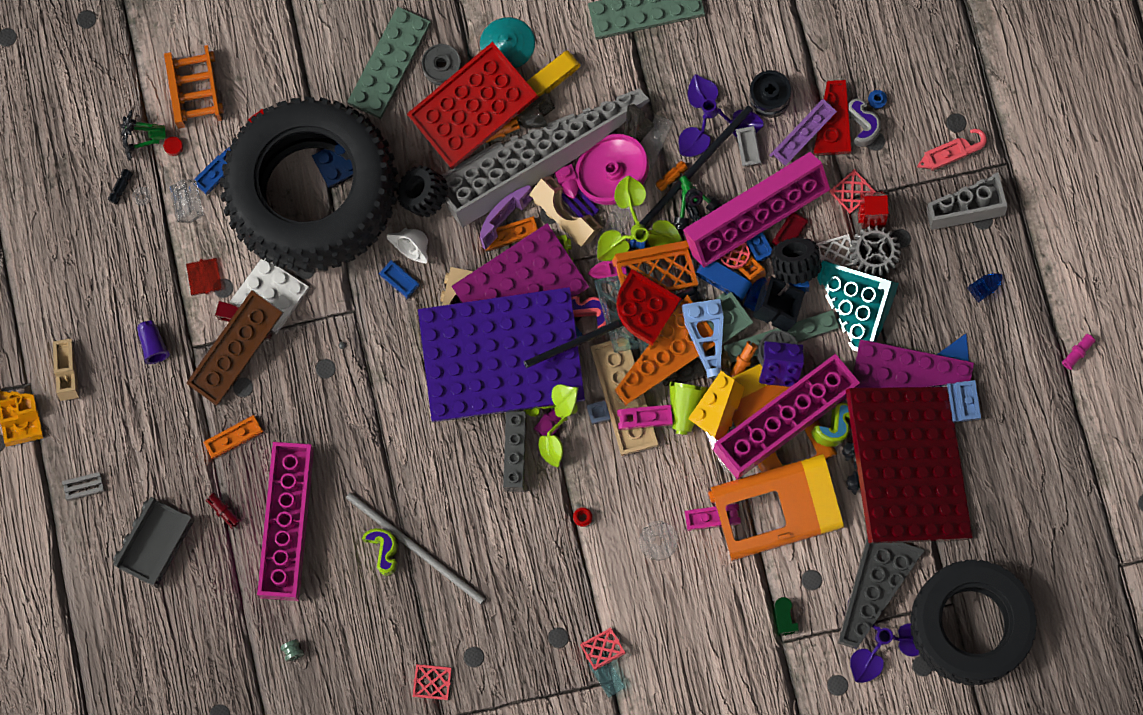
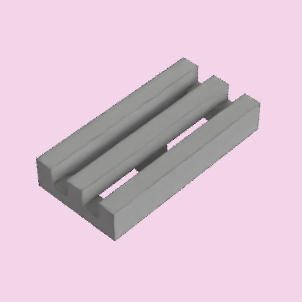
[62,472,105,501]

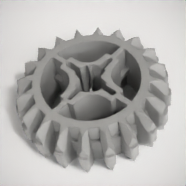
[849,226,901,277]

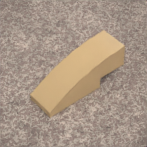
[53,339,79,401]

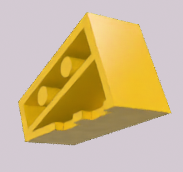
[688,371,745,440]

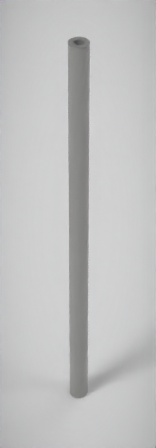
[346,492,486,604]

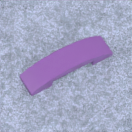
[480,185,533,250]

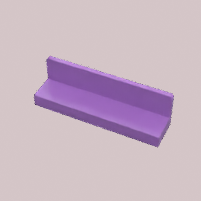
[769,99,837,166]

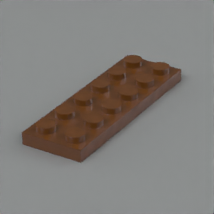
[186,290,284,406]

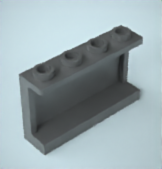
[113,497,195,588]

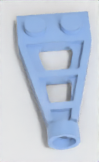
[682,299,724,379]

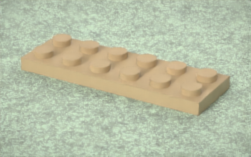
[590,336,658,456]

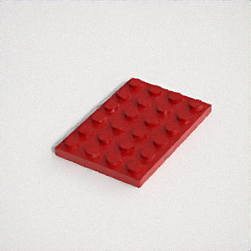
[407,42,539,170]

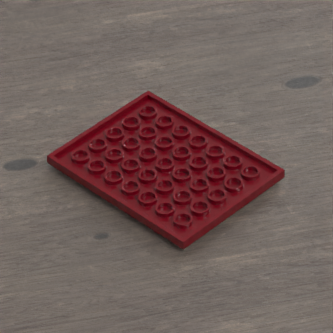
[846,387,973,544]

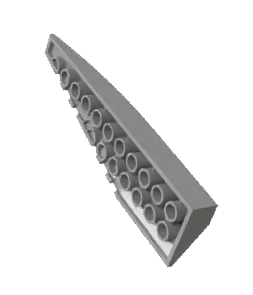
[442,88,649,228]

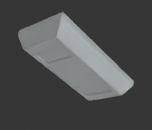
[736,126,761,166]

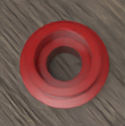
[573,507,593,527]

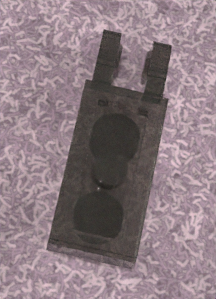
[663,355,715,386]

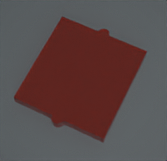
[186,258,222,296]

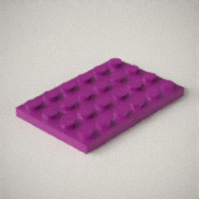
[452,223,589,303]

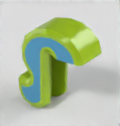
[811,402,850,447]

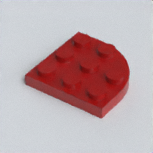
[616,269,681,346]

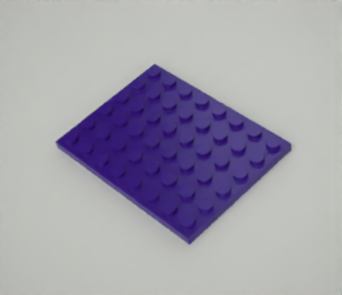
[418,287,585,423]

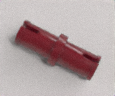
[205,492,241,529]

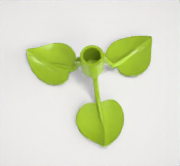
[597,176,682,261]
[524,384,578,467]

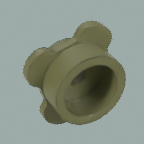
[714,350,731,372]

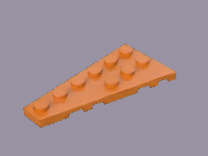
[615,295,715,406]

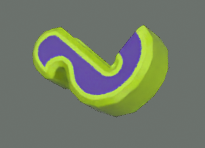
[362,528,398,576]

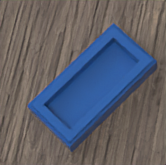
[379,260,420,299]

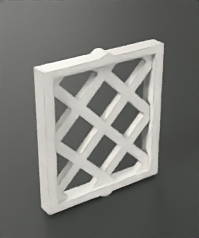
[816,234,855,267]

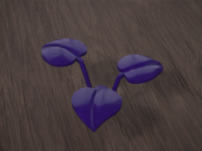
[678,74,764,157]
[847,598,919,683]

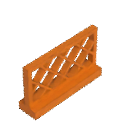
[612,240,698,292]

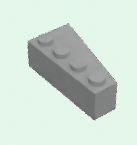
[927,172,1007,230]

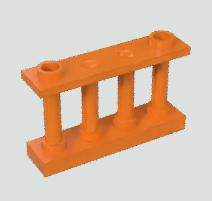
[164,45,224,129]

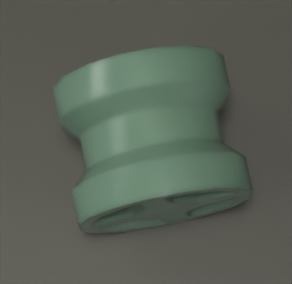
[280,639,304,662]

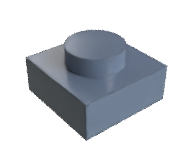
[587,400,610,425]

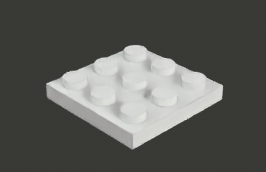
[230,258,310,334]

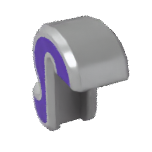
[848,98,881,147]

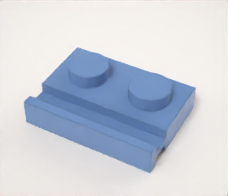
[947,380,981,423]

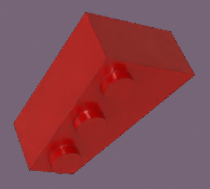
[858,191,889,229]

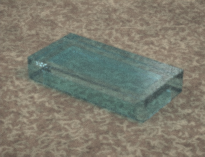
[588,654,625,698]

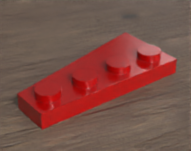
[813,80,851,156]

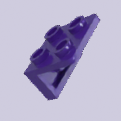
[759,341,804,387]

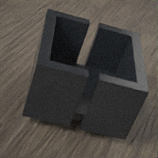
[753,276,805,332]

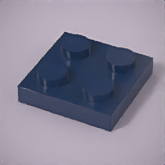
[311,142,353,189]

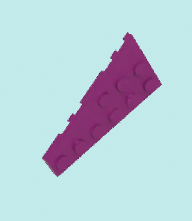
[853,339,974,388]

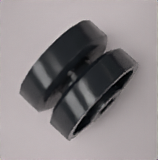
[749,70,791,118]

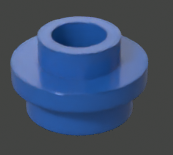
[868,90,887,109]

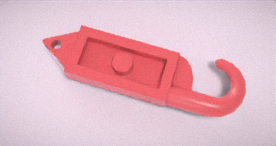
[917,129,987,171]

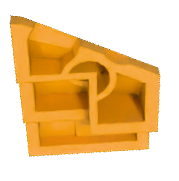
[0,391,44,447]

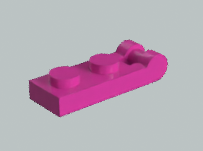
[617,405,673,430]
[684,504,741,531]

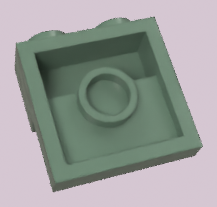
[706,292,753,345]

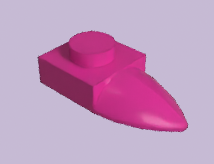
[555,164,578,199]
[588,261,627,281]

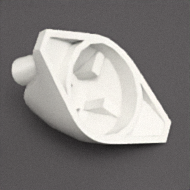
[387,228,428,264]

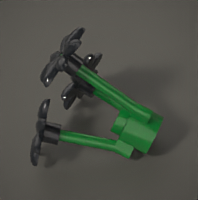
[120,110,165,161]

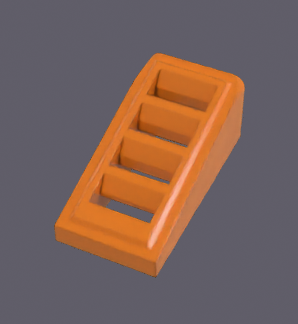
[727,245,766,286]

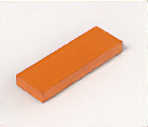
[485,216,538,252]
[203,415,264,459]

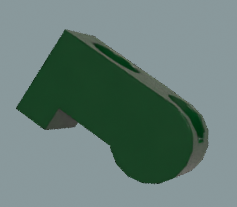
[774,597,799,636]

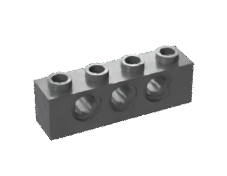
[503,411,527,492]

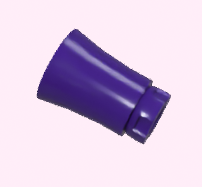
[137,320,170,364]

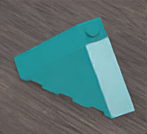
[817,260,899,351]

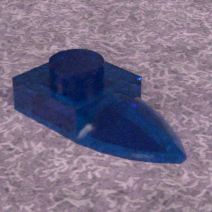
[967,273,1003,303]
[743,277,767,311]

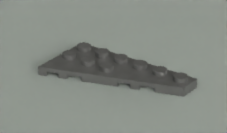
[837,536,925,649]

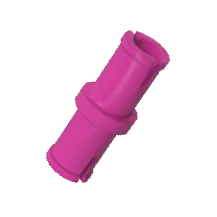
[1062,334,1096,370]

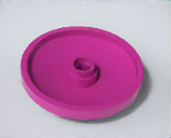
[575,134,649,205]

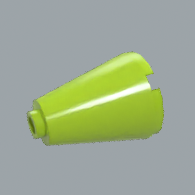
[669,382,708,435]

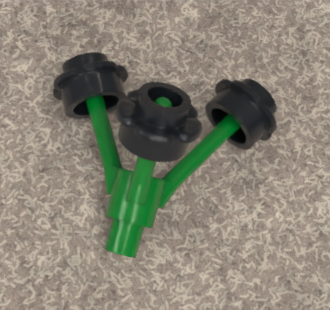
[672,176,722,230]

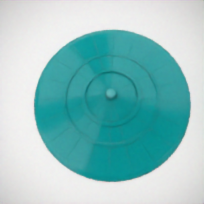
[480,17,535,68]

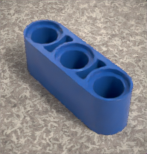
[695,261,752,301]

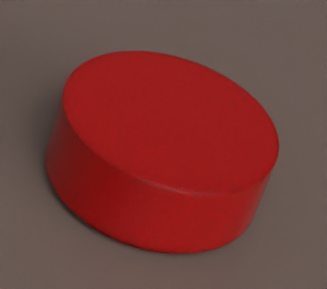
[163,136,183,156]

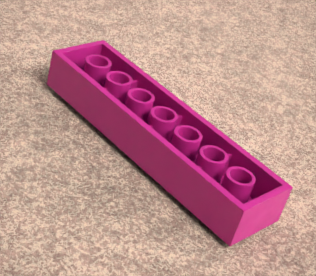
[683,152,830,268]
[713,354,860,480]
[257,442,314,601]

